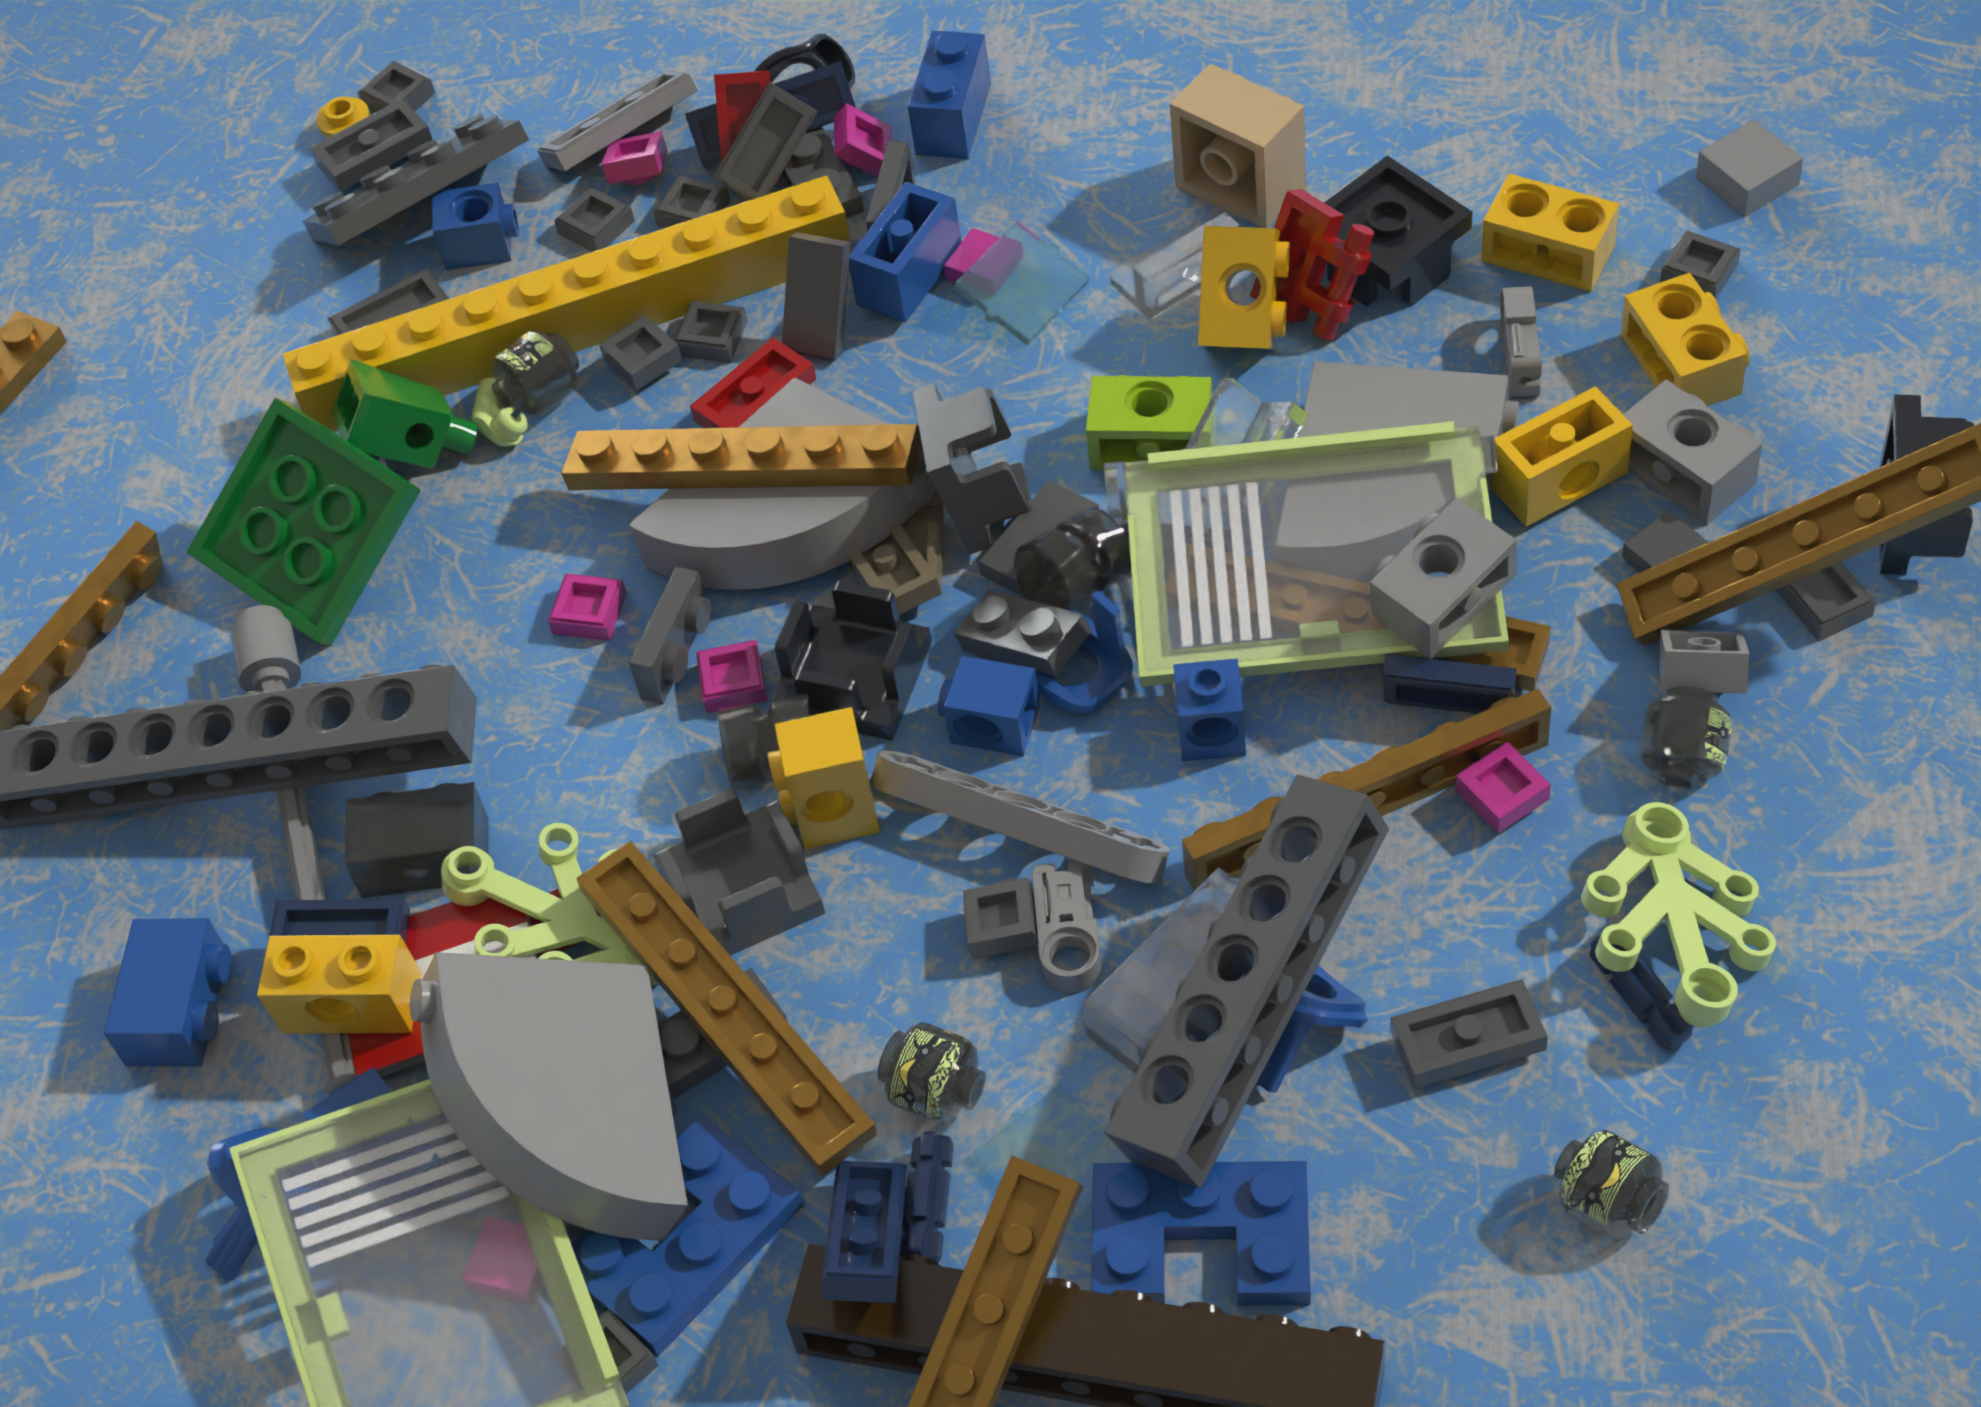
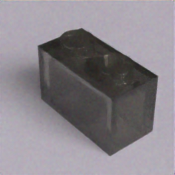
[344,782,489,898]

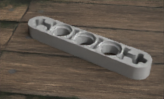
[870,750,1170,883]

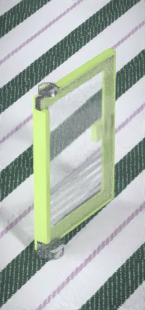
[1104,421,1509,687]
[229,1079,630,1407]

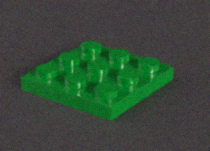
[186,398,421,646]

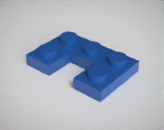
[571,1114,804,1357]
[1091,1161,1311,1305]

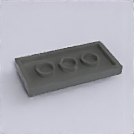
[302,114,529,246]

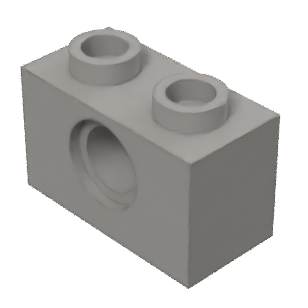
[1623,379,1762,525]
[1370,498,1517,659]

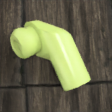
[471,378,528,447]

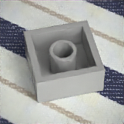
[1696,119,1803,217]
[1658,629,1750,694]

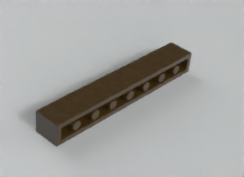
[786,1244,1385,1407]

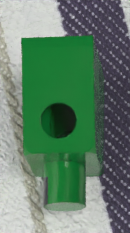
[332,359,477,468]

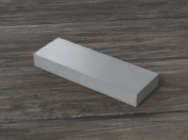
[537,70,698,171]

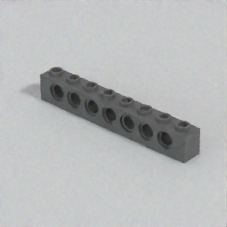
[0,665,477,829]

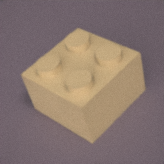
[1170,63,1306,228]

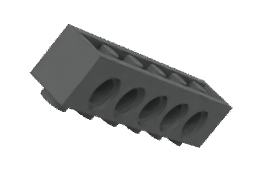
[1104,774,1389,1189]

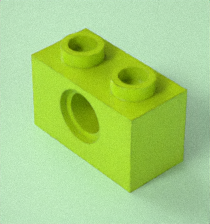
[1086,375,1214,470]

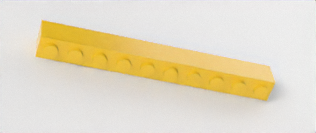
[283,175,852,432]

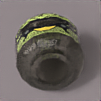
[492,330,580,417]
[1639,686,1732,789]
[877,1022,986,1124]
[1554,1129,1669,1239]

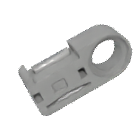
[1500,286,1542,397]
[1032,861,1102,994]

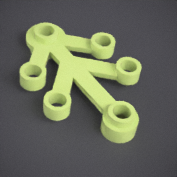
[1581,802,1776,1028]
[441,823,658,986]

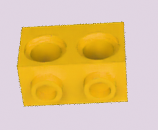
[1481,174,1620,292]
[1621,272,1750,406]

